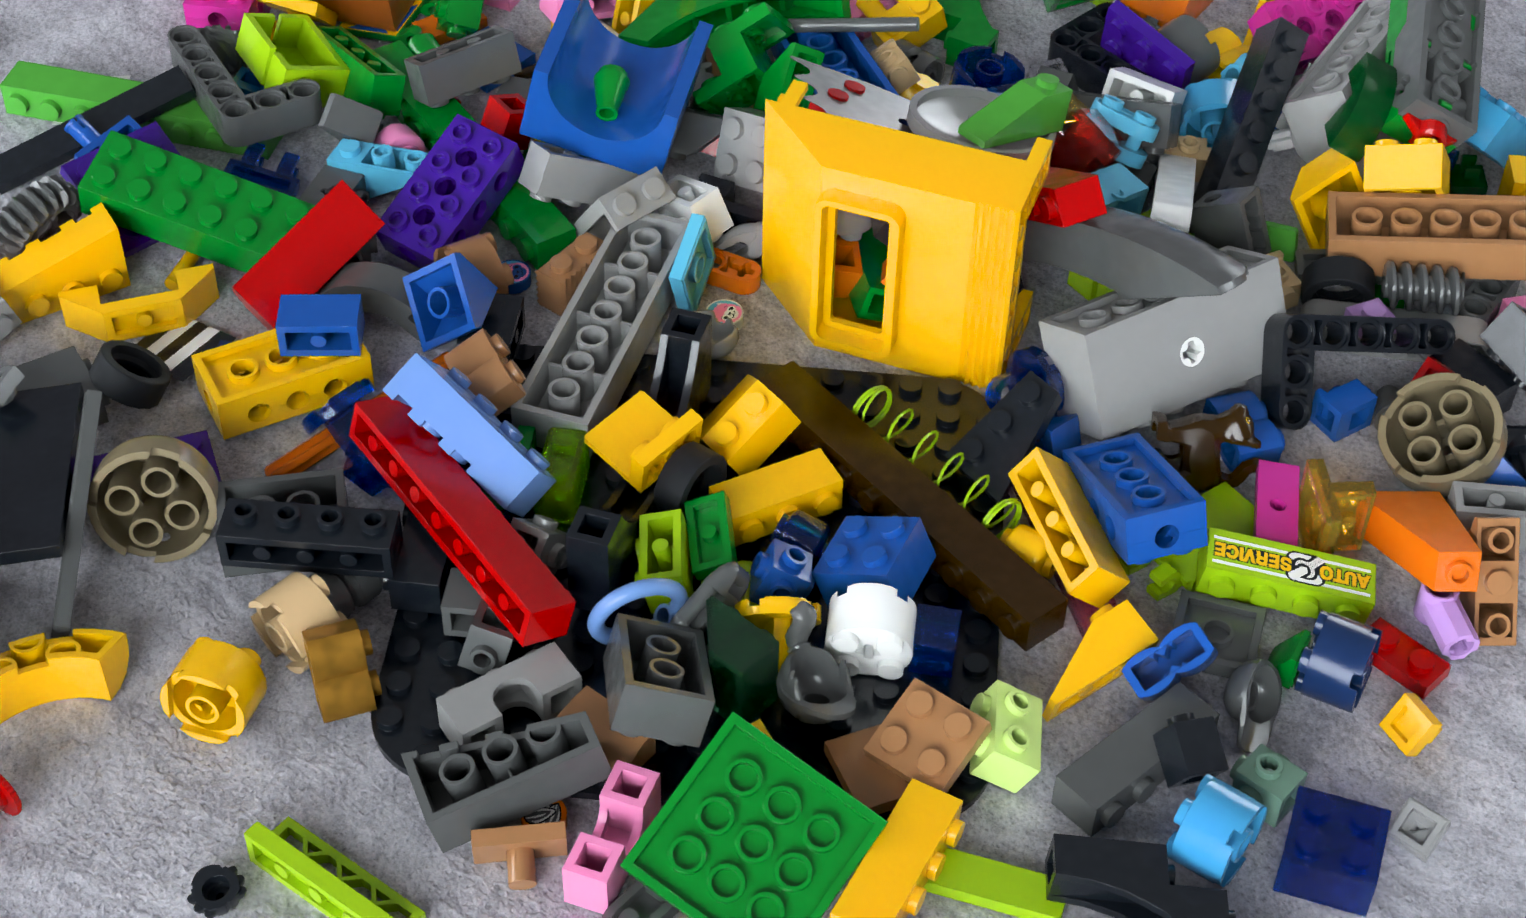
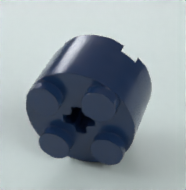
[1294,610,1383,713]

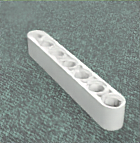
[1150,154,1196,233]

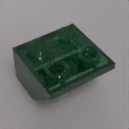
[706,596,779,723]

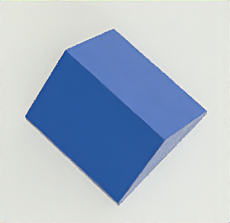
[402,252,498,352]

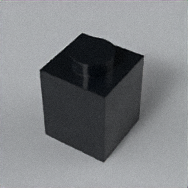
[1153,712,1229,788]

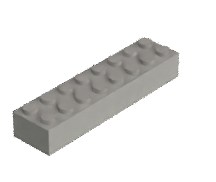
[511,213,689,460]

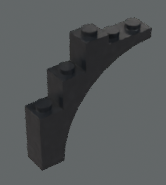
[1045,833,1236,918]

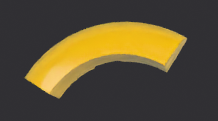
[0,629,129,724]

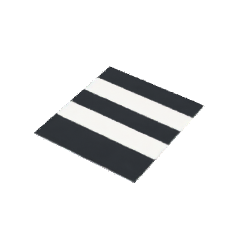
[136,320,237,382]

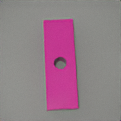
[1253,459,1300,546]

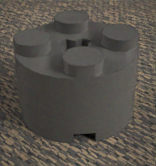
[1157,15,1220,84]

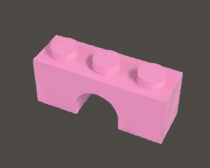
[562,760,661,914]

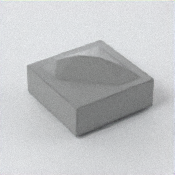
[1385,796,1451,863]

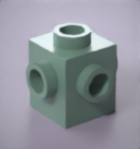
[1229,743,1308,828]

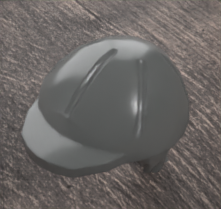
[776,601,856,724]

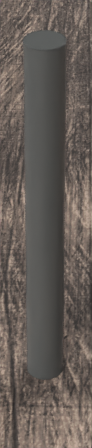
[787,17,920,33]

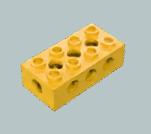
[191,329,375,440]

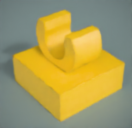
[1379,693,1443,757]

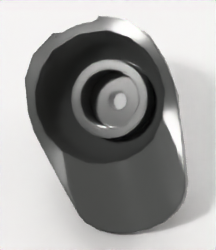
[1223,658,1282,753]

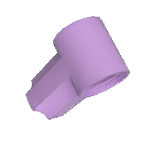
[1413,583,1480,660]

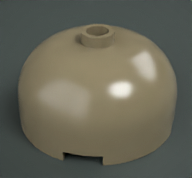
[1378,373,1508,497]
[87,435,219,563]

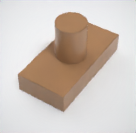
[471,821,568,890]

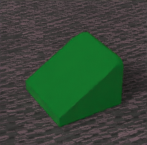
[1268,629,1312,689]

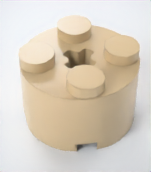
[249,572,348,674]

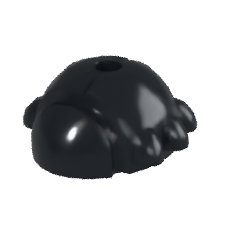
[187,865,247,918]

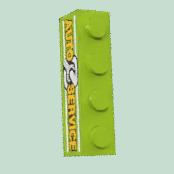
[1195,527,1376,624]

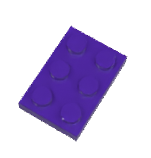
[1100,0,1195,89]

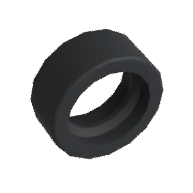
[1301,255,1375,305]
[89,340,172,409]
[654,441,727,520]

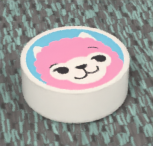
[706,299,744,330]

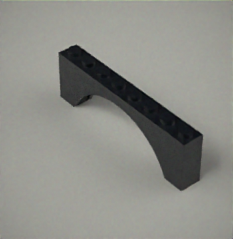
[565,307,712,616]

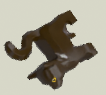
[1151,403,1265,491]

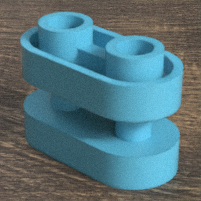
[1077,94,1160,169]

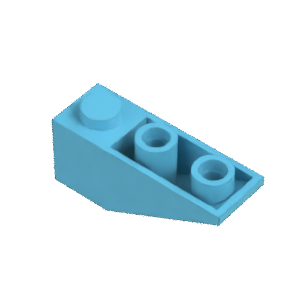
[326,138,428,199]

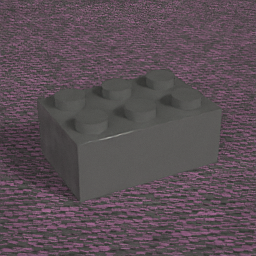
[217,468,349,578]
[603,613,715,748]

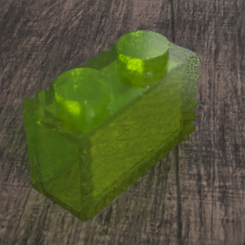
[534,427,590,524]

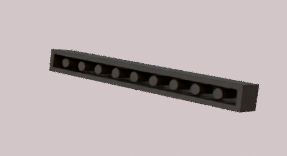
[758,361,1068,651]

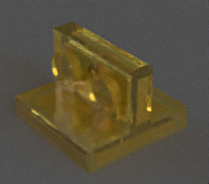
[1298,458,1377,554]

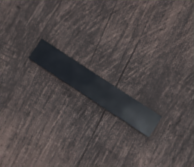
[0,65,197,195]

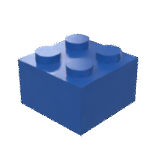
[812,515,936,610]

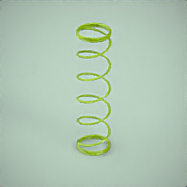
[852,385,1022,539]

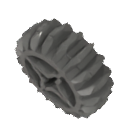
[0,175,82,259]

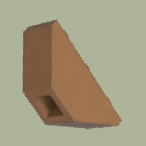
[1459,517,1520,646]

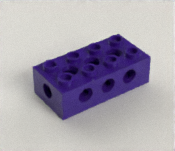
[376,113,525,269]

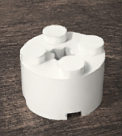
[824,583,917,680]

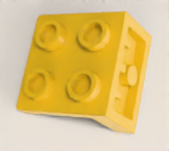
[584,391,703,493]

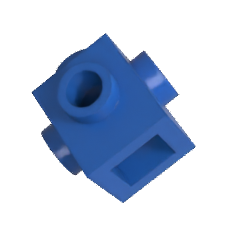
[749,538,815,604]

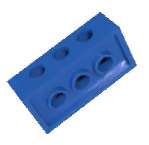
[1062,432,1208,565]

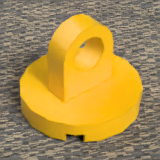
[734,596,821,674]

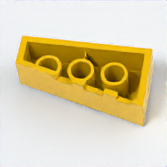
[0,202,131,324]

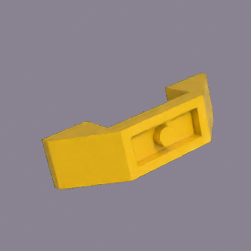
[58,263,219,342]

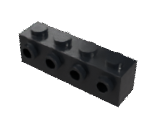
[215,498,403,579]

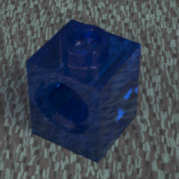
[908,603,962,678]

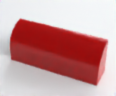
[232,179,385,330]

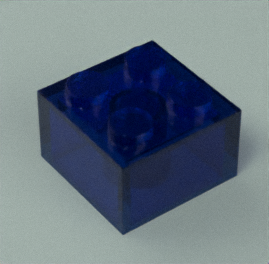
[1272,785,1392,917]

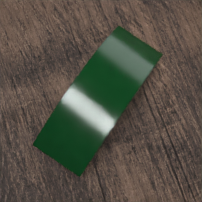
[1324,52,1397,162]

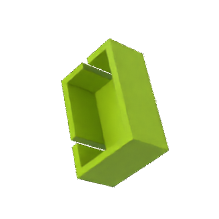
[235,13,350,108]

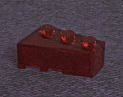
[1050,108,1125,173]

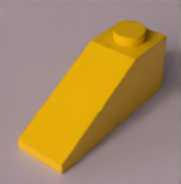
[1042,599,1159,722]

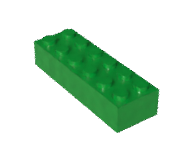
[78,130,315,273]

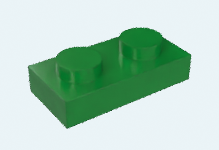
[684,491,738,581]

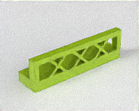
[244,816,426,918]

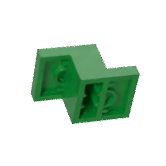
[692,1,795,115]

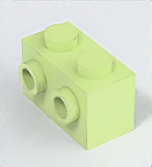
[969,679,1043,793]

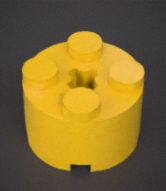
[160,636,267,744]

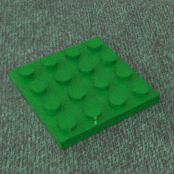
[620,712,888,918]

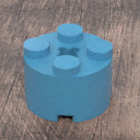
[1179,78,1237,147]
[1166,773,1267,887]

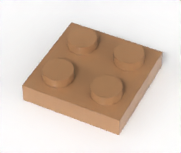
[863,678,992,793]

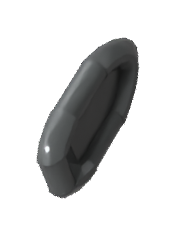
[669,561,750,643]

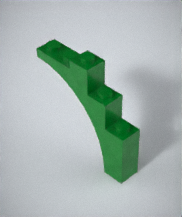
[618,0,851,48]

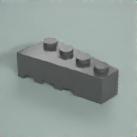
[401,711,612,853]

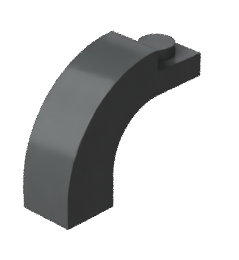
[315,261,420,342]

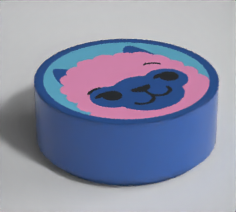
[501,259,532,294]

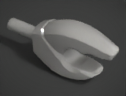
[714,221,763,260]

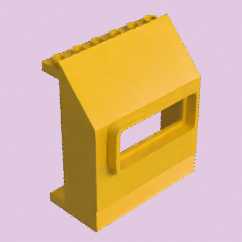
[761,80,1053,393]

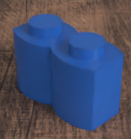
[1202,390,1285,472]
[1122,622,1218,701]

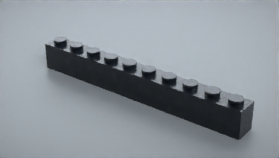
[383,293,526,614]

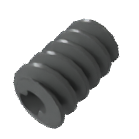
[1380,260,1465,316]

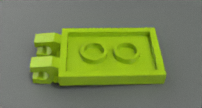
[1119,481,1254,601]

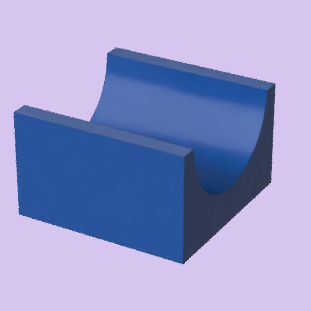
[519,0,713,175]

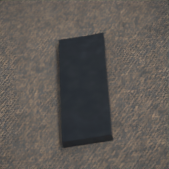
[0,382,84,566]

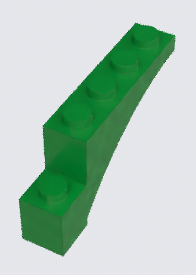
[933,0,999,76]

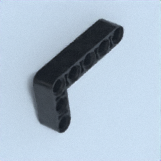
[1047,2,1182,120]
[1260,313,1456,430]

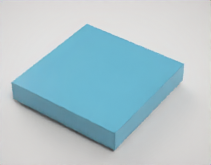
[668,213,716,311]

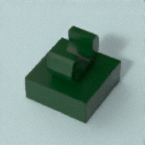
[1449,154,1488,195]

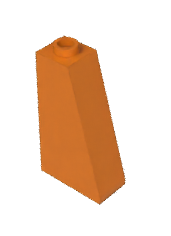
[1353,491,1482,592]

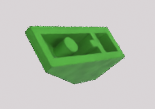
[957,73,1073,149]

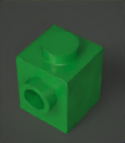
[434,0,484,39]

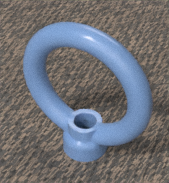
[587,578,689,645]

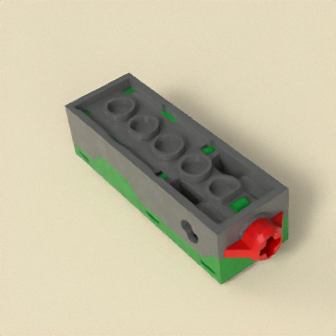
[1381,0,1486,154]

